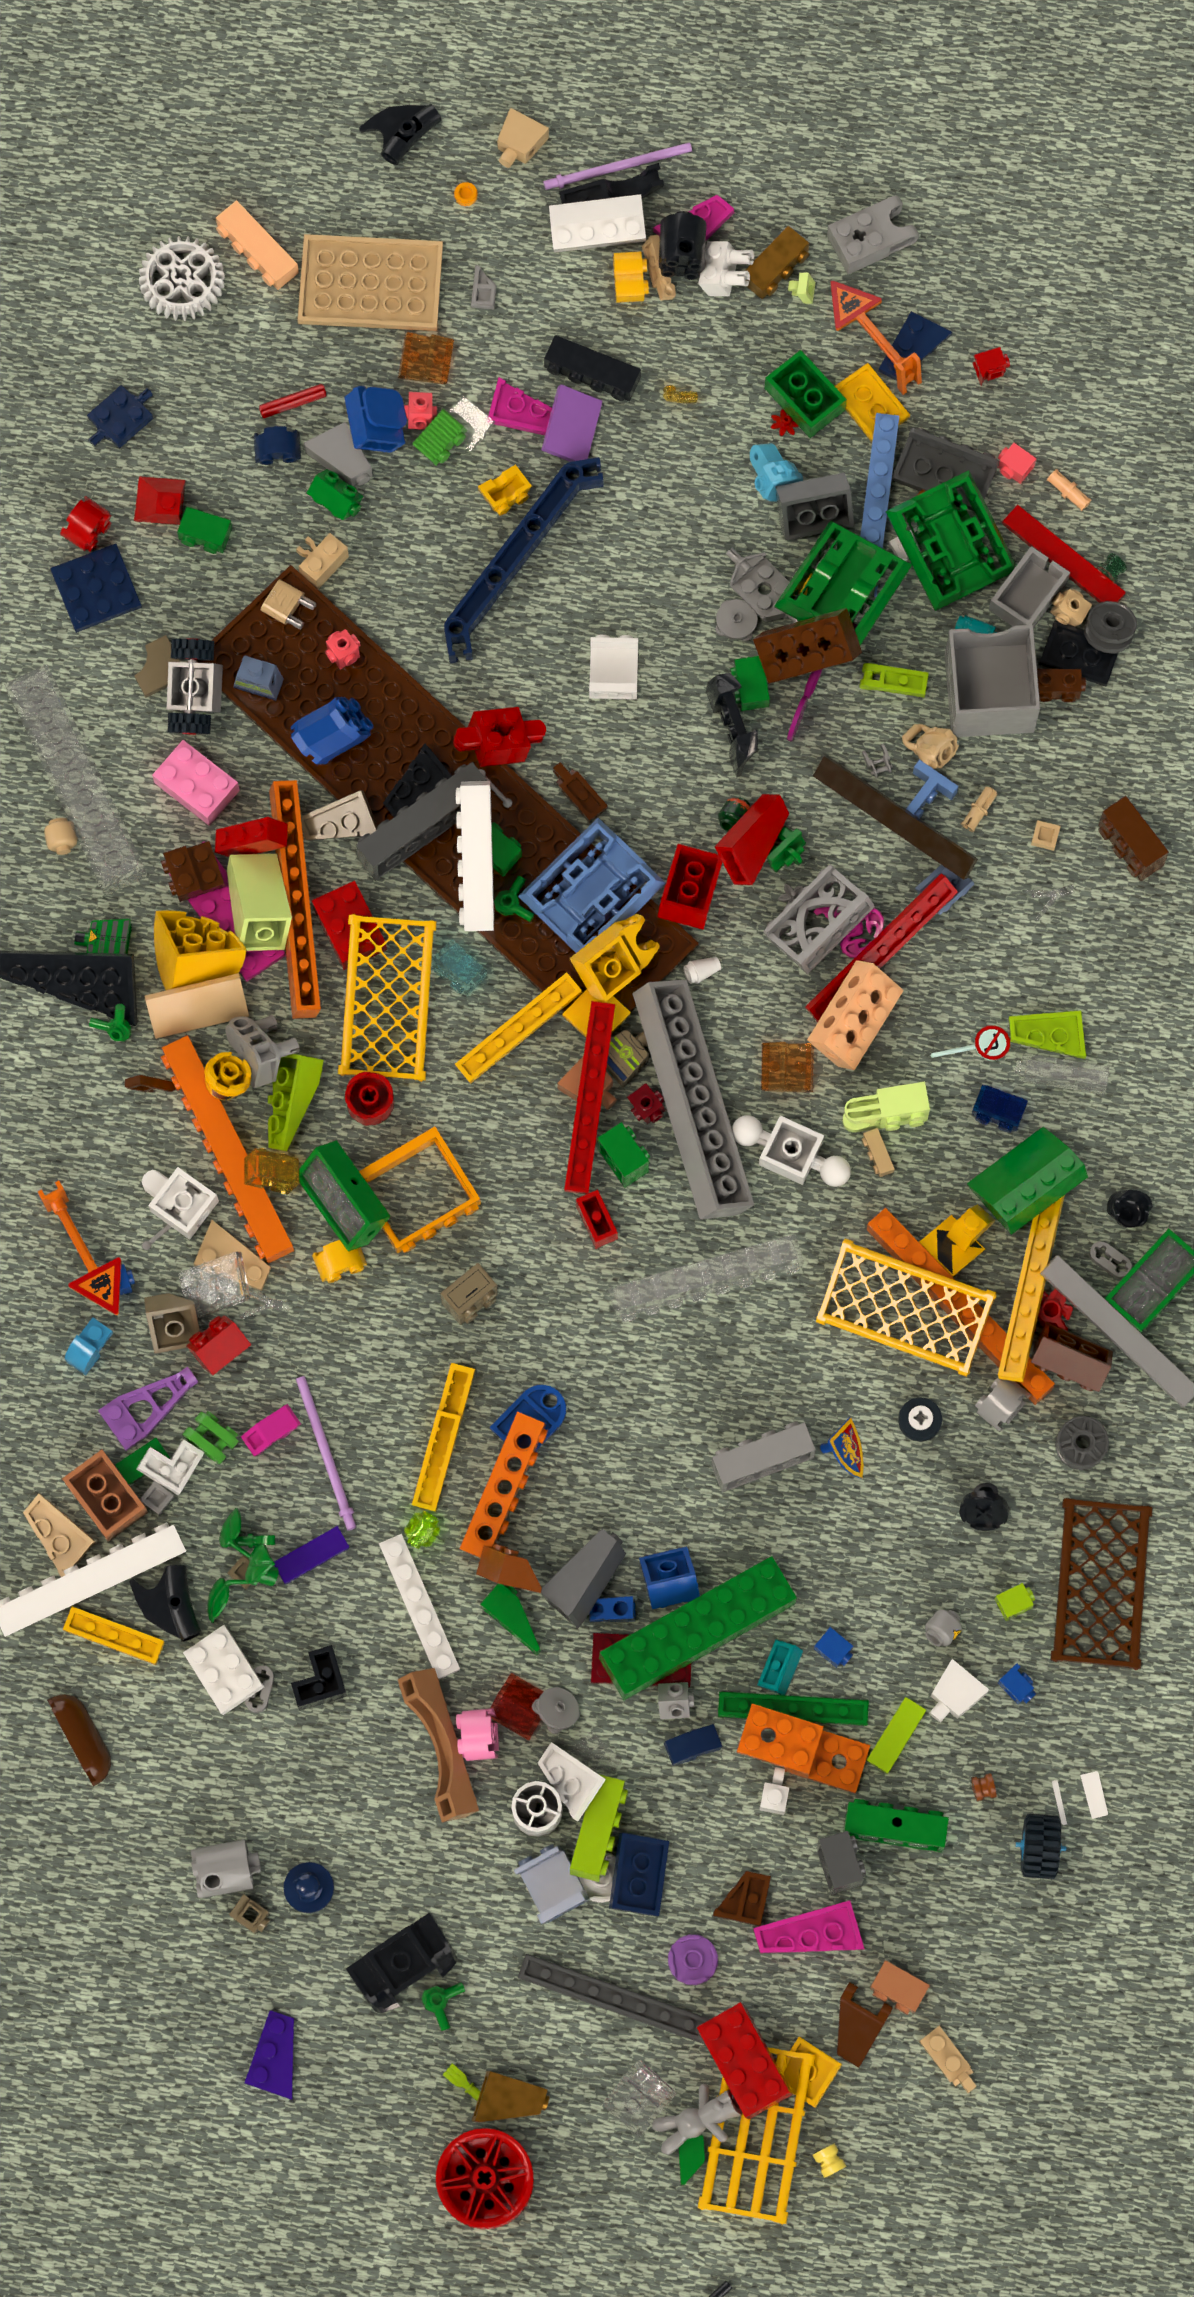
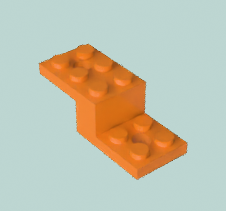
[737,1704,870,1794]

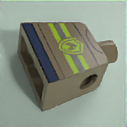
[607,1030,649,1088]

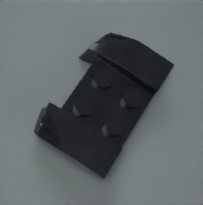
[706,673,758,778]
[346,1912,457,2013]

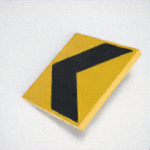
[919,1215,985,1277]

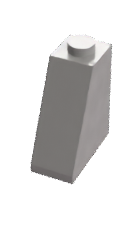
[304,422,373,486]

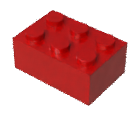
[657,844,723,930]
[311,880,387,970]

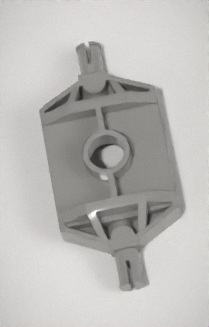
[726,547,799,623]

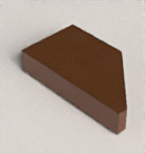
[125,1075,175,1092]

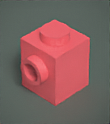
[998,443,1036,484]

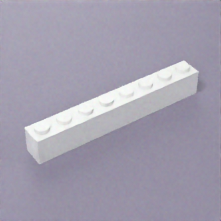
[0,1522,186,1637]

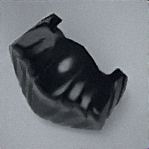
[1107,1189,1153,1228]

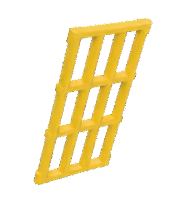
[698,2047,815,2225]

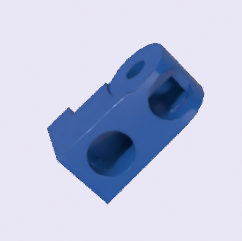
[589,1596,636,1622]

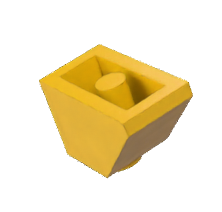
[947,1204,996,1252]

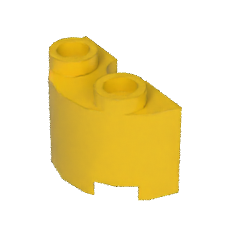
[478,464,532,516]
[312,1240,367,1283]

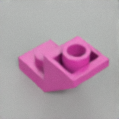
[241,1404,301,1457]

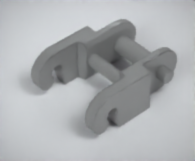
[862,743,893,778]

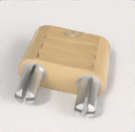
[261,579,316,629]

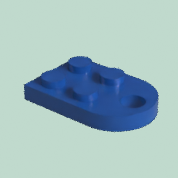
[490,1385,566,1452]

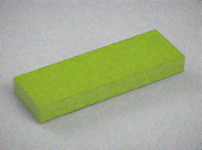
[866,1697,927,1774]

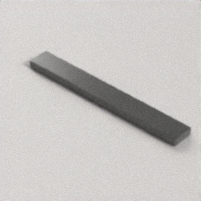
[518,1954,710,2045]

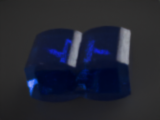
[972,1084,1028,1133]

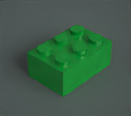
[764,350,847,438]

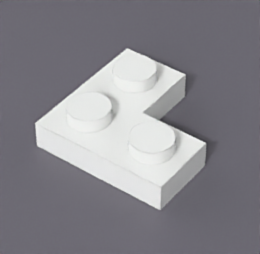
[136,1440,204,1495]

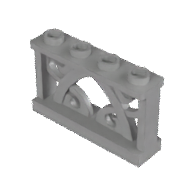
[763,864,875,974]

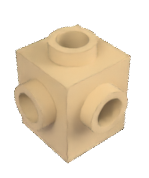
[1050,589,1092,627]

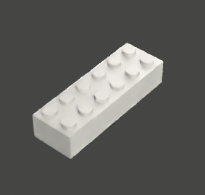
[456,781,494,931]

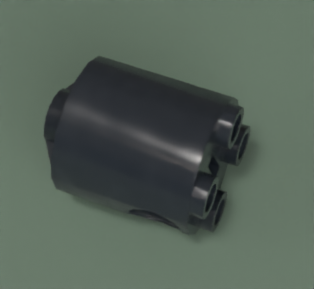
[659,211,706,280]

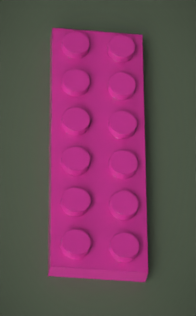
[168,841,286,982]

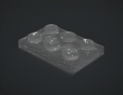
[178,1252,251,1318]

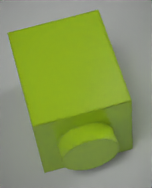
[994,1583,1035,1621]

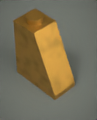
[472,2071,550,2122]

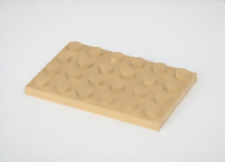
[298,234,443,331]

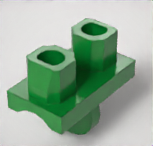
[766,827,806,873]

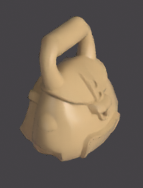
[902,724,959,769]

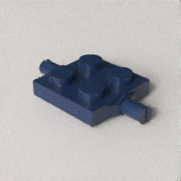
[87,385,154,449]

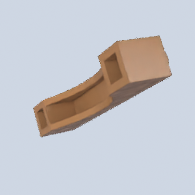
[398,1668,479,1823]

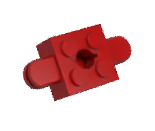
[453,707,546,767]

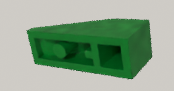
[480,1583,540,1655]

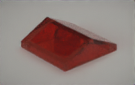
[490,1673,544,1741]

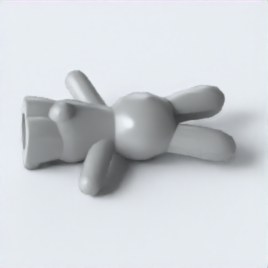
[652,2084,742,2155]

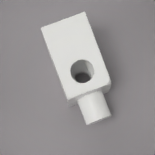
[930,1659,989,1723]

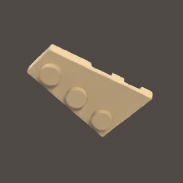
[23,1494,96,1577]

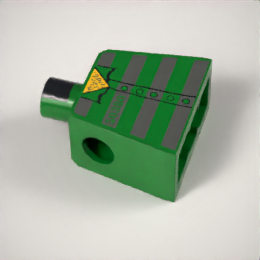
[74,919,132,954]

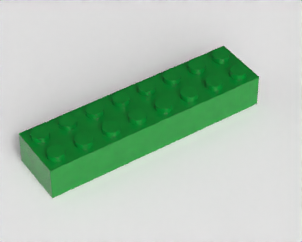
[599,1556,797,1701]

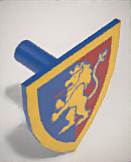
[820,1417,864,1479]

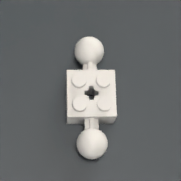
[732,1115,851,1187]

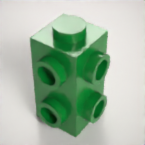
[307,469,364,520]

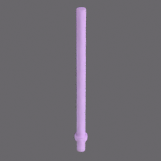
[543,142,692,190]
[296,1376,356,1530]

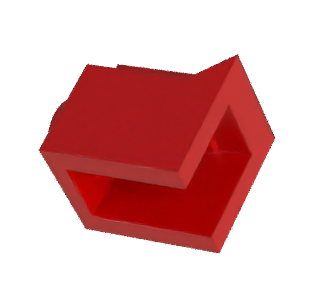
[972,347,1010,386]

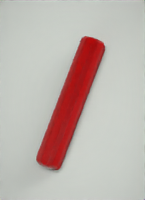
[259,384,326,418]

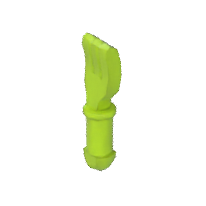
[443,2063,480,2101]

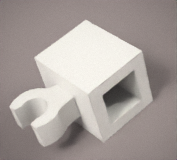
[760,1767,789,1815]

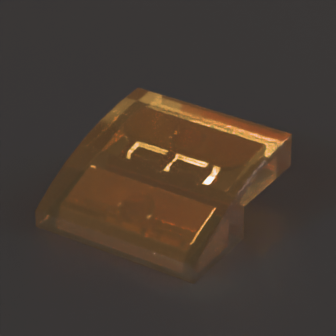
[398,332,454,384]
[761,1042,814,1092]

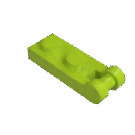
[859,663,929,698]

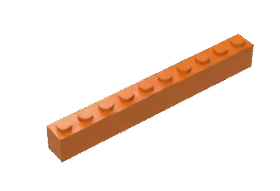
[269,780,321,1019]
[161,1035,294,1264]
[866,1208,1055,1405]

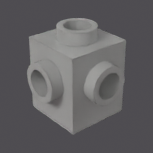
[658,1682,694,1719]

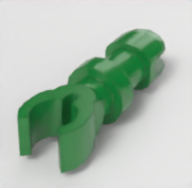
[228,1533,275,1548]

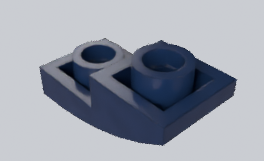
[664,1724,723,1766]

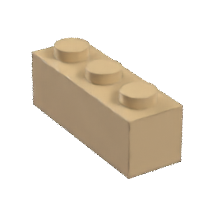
[862,1128,894,1177]

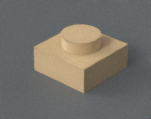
[1031,820,1060,851]

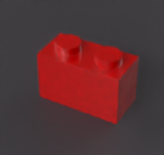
[576,1189,618,1249]

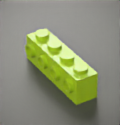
[570,1774,628,1882]

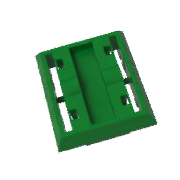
[885,470,1016,611]
[774,520,912,646]

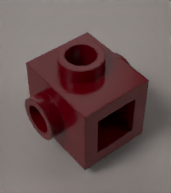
[627,1083,666,1124]

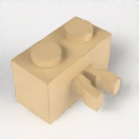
[296,533,349,590]

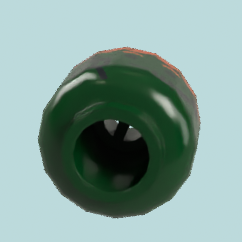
[718,798,750,832]

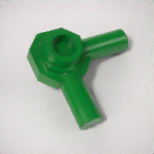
[494,876,535,922]
[89,1004,131,1042]
[421,1982,465,2031]

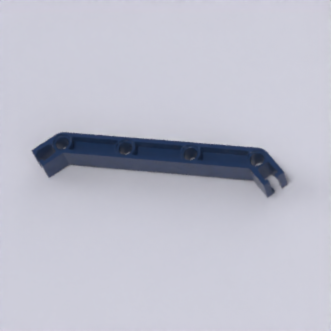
[444,457,603,663]

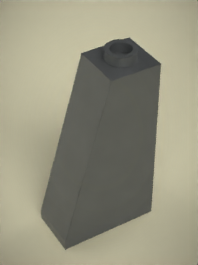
[541,1529,626,1629]

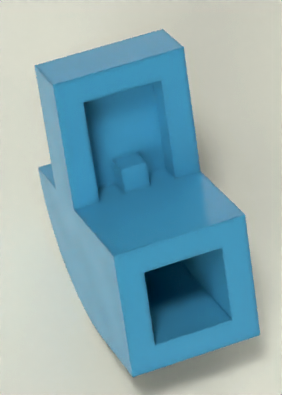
[65,1317,113,1376]

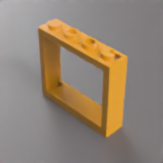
[359,1126,481,1253]

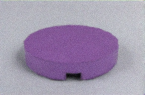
[668,1934,718,1985]

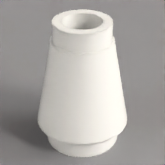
[684,956,721,984]

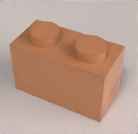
[870,1960,930,2015]

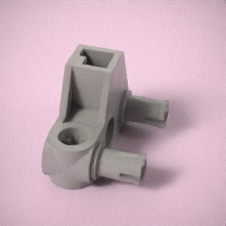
[225,1015,300,1088]

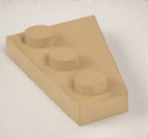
[194,1220,271,1291]

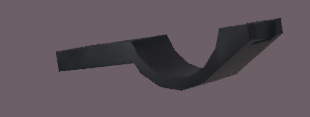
[559,163,665,204]

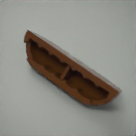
[47,1694,111,1787]

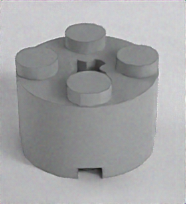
[975,1377,1031,1432]

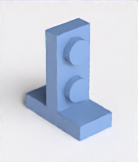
[906,759,958,819]

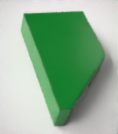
[679,2135,705,2185]

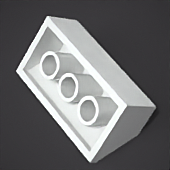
[549,194,646,252]

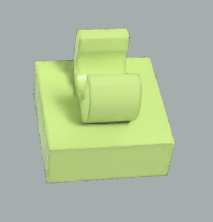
[788,272,816,304]

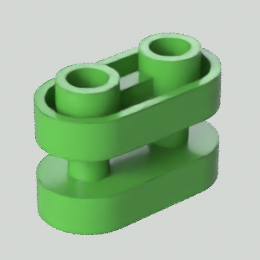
[182,1411,239,1465]

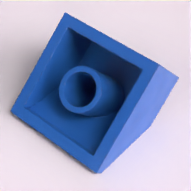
[639,1546,700,1610]

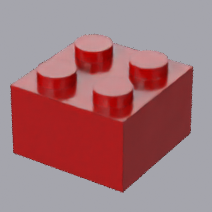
[186,1315,251,1375]

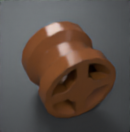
[971,1773,997,1802]

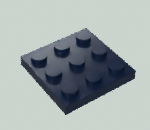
[50,543,142,633]

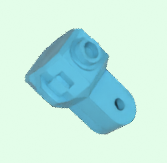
[750,443,803,502]

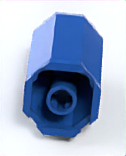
[291,697,374,765]

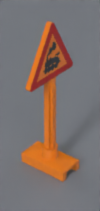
[830,281,922,395]
[38,1180,121,1315]

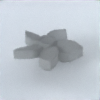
[778,884,803,904]

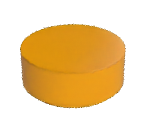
[454,182,478,206]

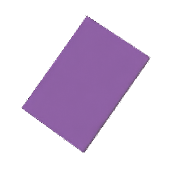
[541,384,602,462]

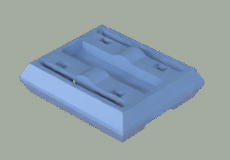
[518,818,666,953]

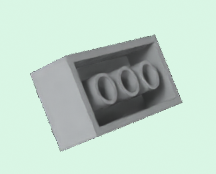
[711,1421,816,1493]

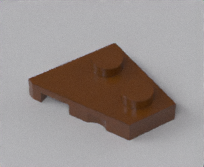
[713,1871,771,1926]

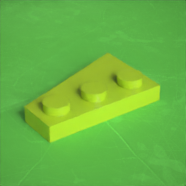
[1008,1010,1086,1059]

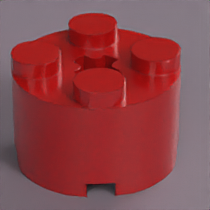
[60,496,112,553]
[345,1072,394,1126]

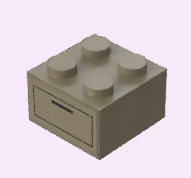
[440,1263,498,1325]

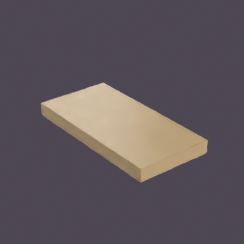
[145,973,250,1039]

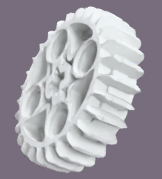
[139,236,225,321]

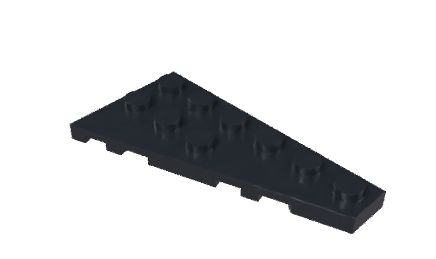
[0,950,137,1026]

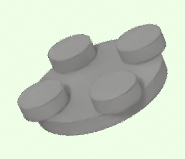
[715,599,758,642]
[532,1687,580,1734]

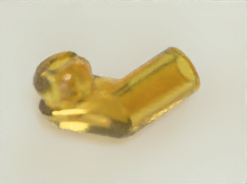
[663,385,698,403]

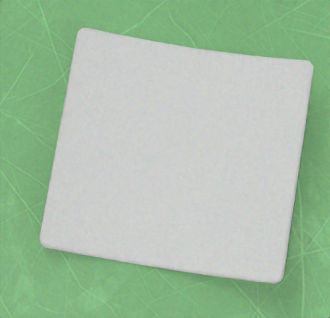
[1052,1771,1108,1825]

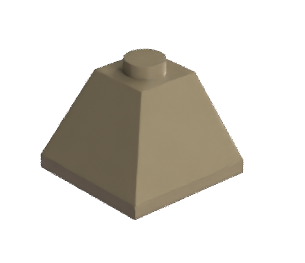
[144,1293,200,1354]

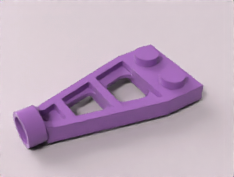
[98,1366,198,1451]

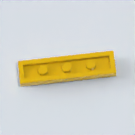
[63,1606,165,1665]

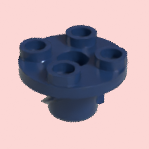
[284,1862,334,1914]

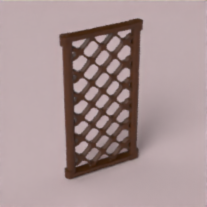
[1050,1498,1153,1670]

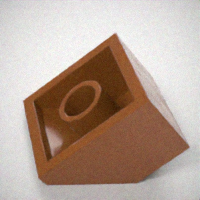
[476,1543,542,1593]

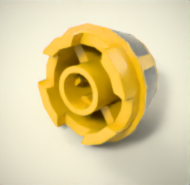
[204,1052,251,1100]

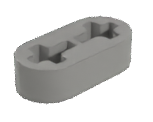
[1089,1241,1132,1279]
[245,1666,274,1713]

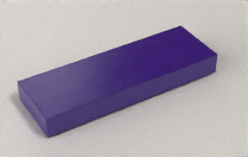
[274,1526,350,1585]

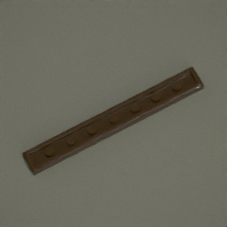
[813,756,978,880]

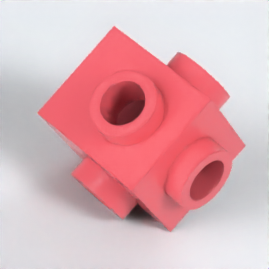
[404,392,437,430]
[325,629,361,670]

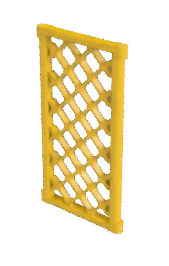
[338,914,437,1082]
[816,1238,996,1377]

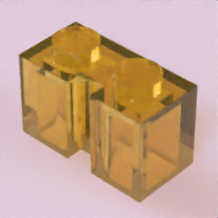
[244,1148,299,1195]

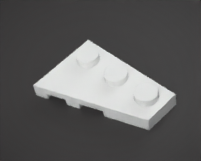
[538,1742,606,1821]

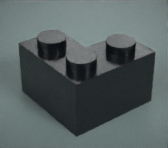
[291,1645,347,1711]

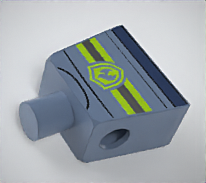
[233,656,284,701]

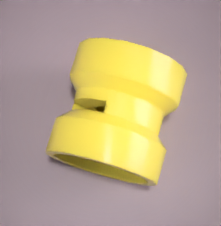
[813,2143,847,2178]

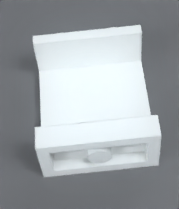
[589,635,638,699]

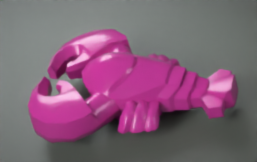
[814,907,884,958]

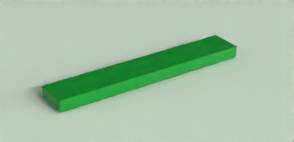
[718,1691,869,1726]

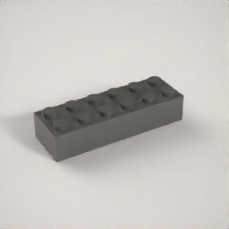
[356,762,487,881]

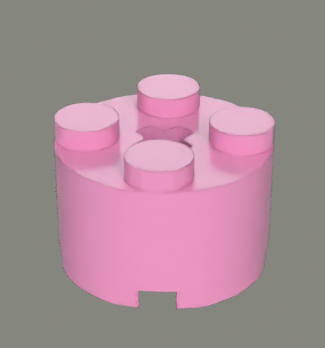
[456,1708,499,1761]

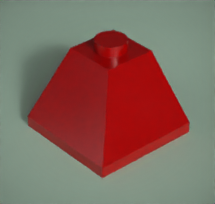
[134,476,186,525]

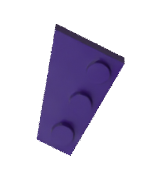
[244,2010,294,2100]

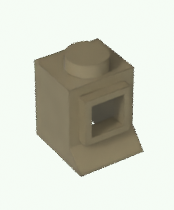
[229,1894,270,1934]

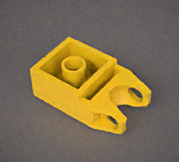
[569,914,660,1002]

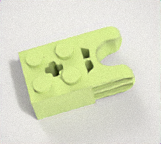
[842,1081,930,1132]

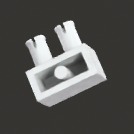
[698,241,755,296]

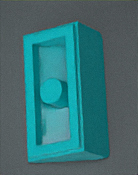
[757,1639,803,1695]

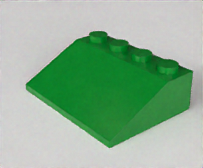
[967,1126,1088,1235]

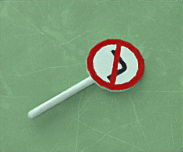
[930,1026,1010,1060]

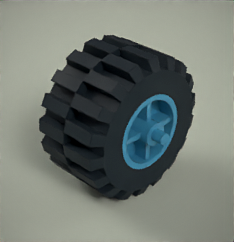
[1015,1814,1066,1879]

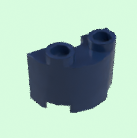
[253,426,301,465]

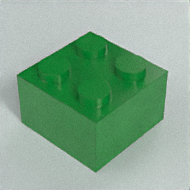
[597,1122,650,1188]

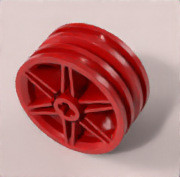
[436,2128,534,2229]

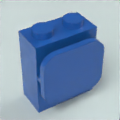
[344,386,407,453]

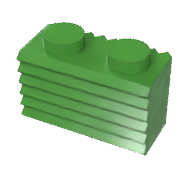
[412,409,467,466]

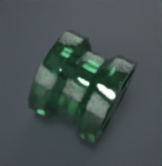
[1097,553,1127,583]

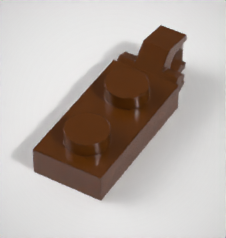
[553,762,608,823]

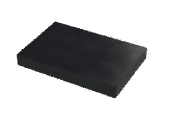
[1039,620,1119,687]

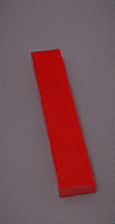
[1002,504,1126,603]

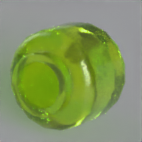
[404,1511,441,1549]

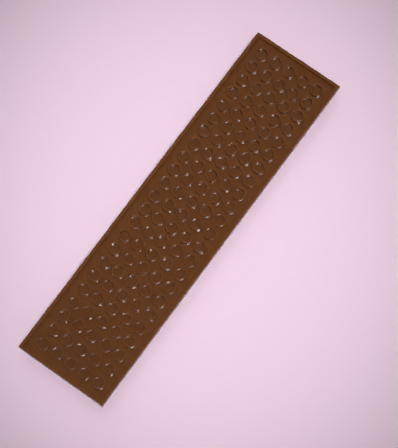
[196,565,699,1013]

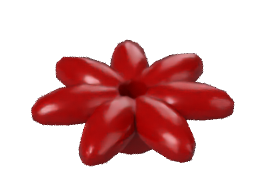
[771,409,799,436]

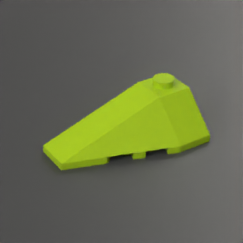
[268,1054,324,1151]

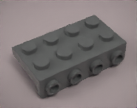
[891,428,999,512]

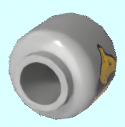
[925,1609,962,1647]

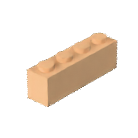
[216,200,299,290]

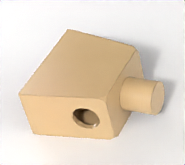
[497,108,549,168]

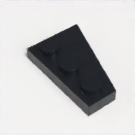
[383,743,452,818]

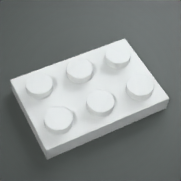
[183,1625,264,1715]

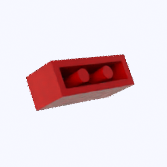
[215,817,288,857]

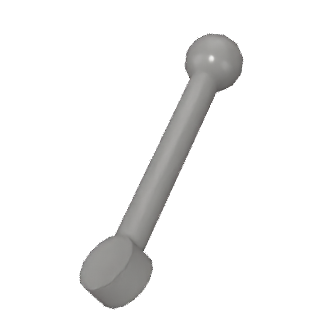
[479,769,512,808]
[142,1224,171,1250]

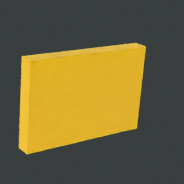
[835,363,910,442]

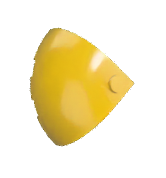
[154,910,246,990]

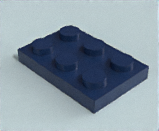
[609,1833,669,1917]

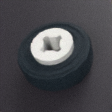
[898,1397,943,1442]

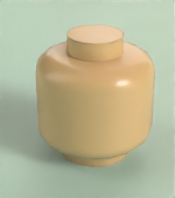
[44,818,77,855]

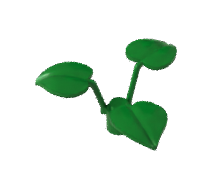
[207,1507,279,1623]

